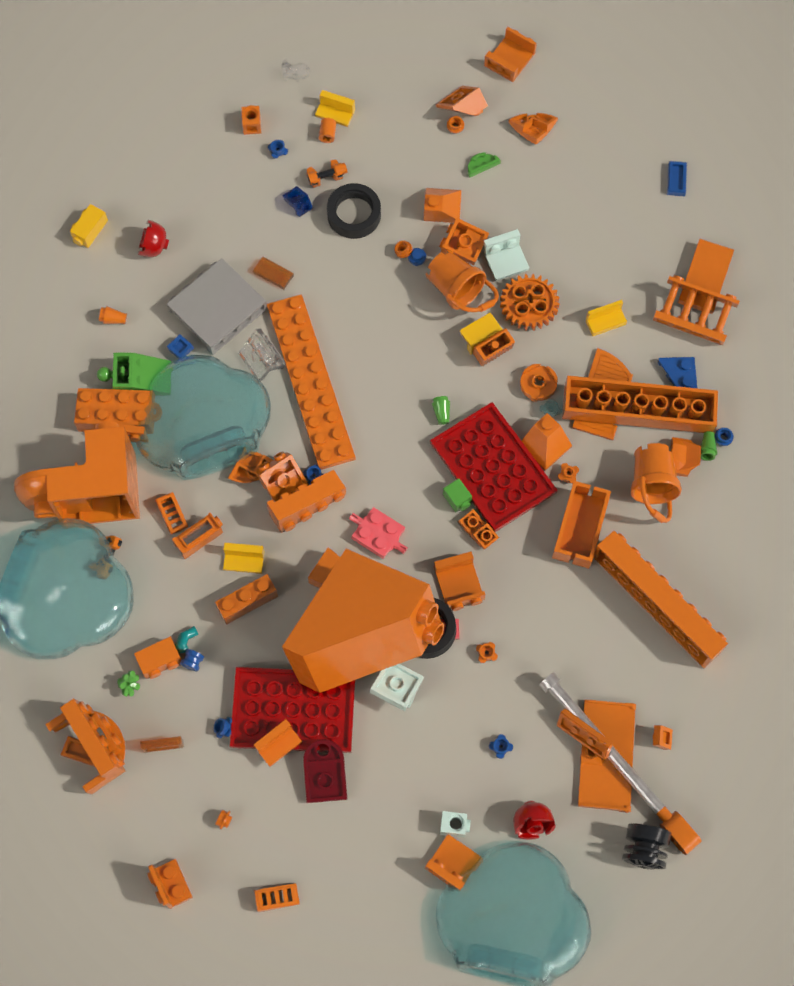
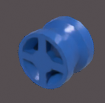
[180,649,204,672]

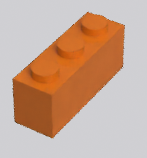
[215,574,278,625]

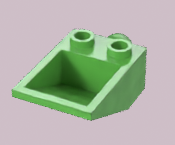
[97,353,172,396]

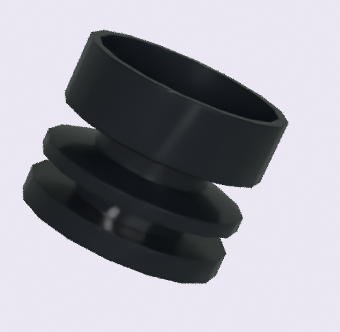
[622,823,671,870]

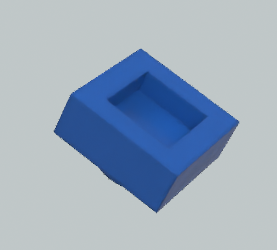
[167,334,194,361]

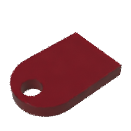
[303,739,348,803]

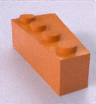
[266,469,346,533]

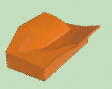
[670,437,701,477]

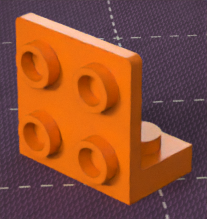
[425,834,482,893]
[147,859,193,909]

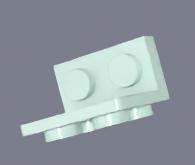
[483,229,529,281]

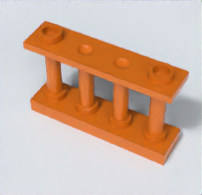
[653,275,740,345]

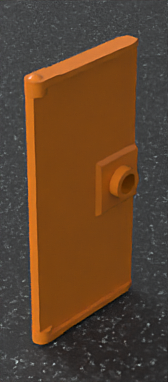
[578,700,636,813]

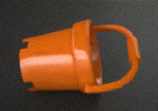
[426,250,499,312]
[631,443,682,523]

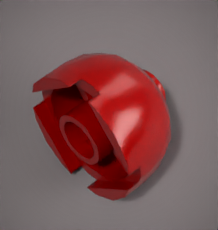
[138,220,169,258]
[513,801,556,840]

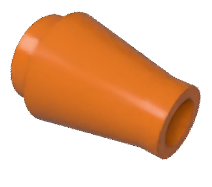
[99,306,127,324]

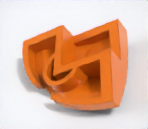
[509,113,558,145]
[228,447,273,483]

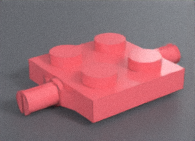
[349,507,408,559]

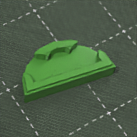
[468,152,501,178]

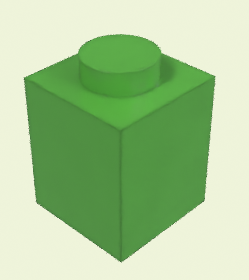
[443,479,472,512]

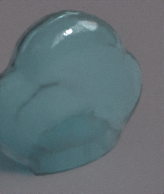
[136,355,271,480]
[0,518,134,660]
[436,841,591,986]

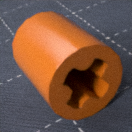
[319,118,336,143]

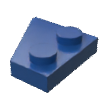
[658,357,697,388]

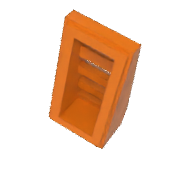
[155,492,188,535]
[254,883,300,912]

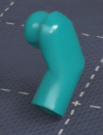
[175,626,199,653]

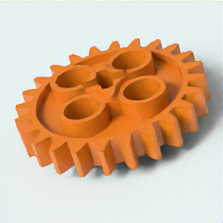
[500,274,560,331]

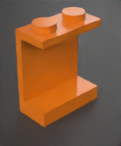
[484,27,537,82]
[434,551,486,611]

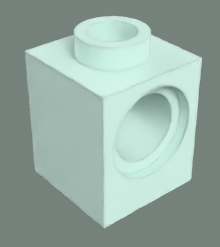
[440,811,471,837]

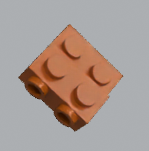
[439,218,489,265]
[255,452,309,502]

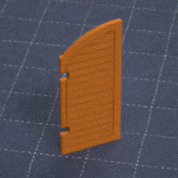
[572,348,633,440]

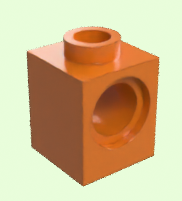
[242,105,261,135]

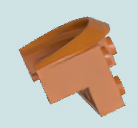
[45,698,126,794]

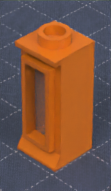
[172,513,223,559]

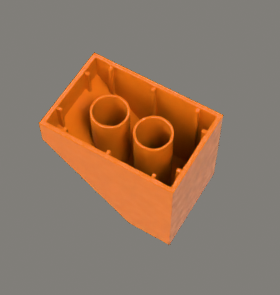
[282,549,444,693]

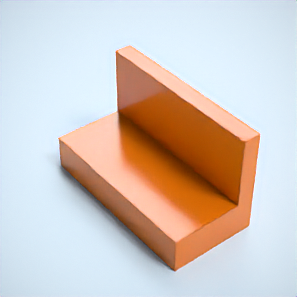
[254,719,302,767]

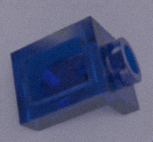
[282,186,313,217]

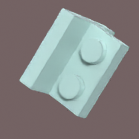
[369,664,424,711]

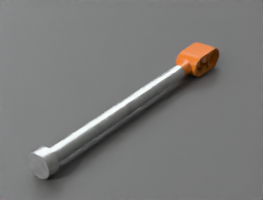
[539,672,702,855]

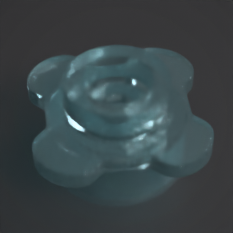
[539,399,562,418]

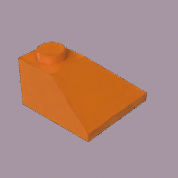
[435,86,488,116]
[424,188,462,223]
[522,413,572,471]

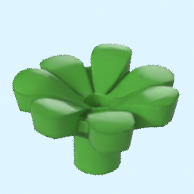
[117,671,140,697]

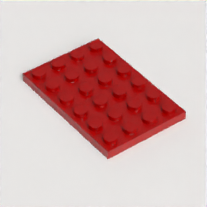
[430,402,558,532]
[230,667,355,753]

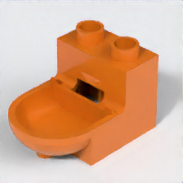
[14,421,140,527]

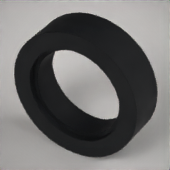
[327,183,381,239]
[418,598,456,659]

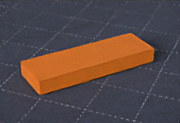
[556,709,613,760]

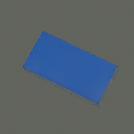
[667,161,687,197]

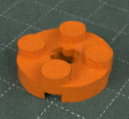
[520,364,558,402]

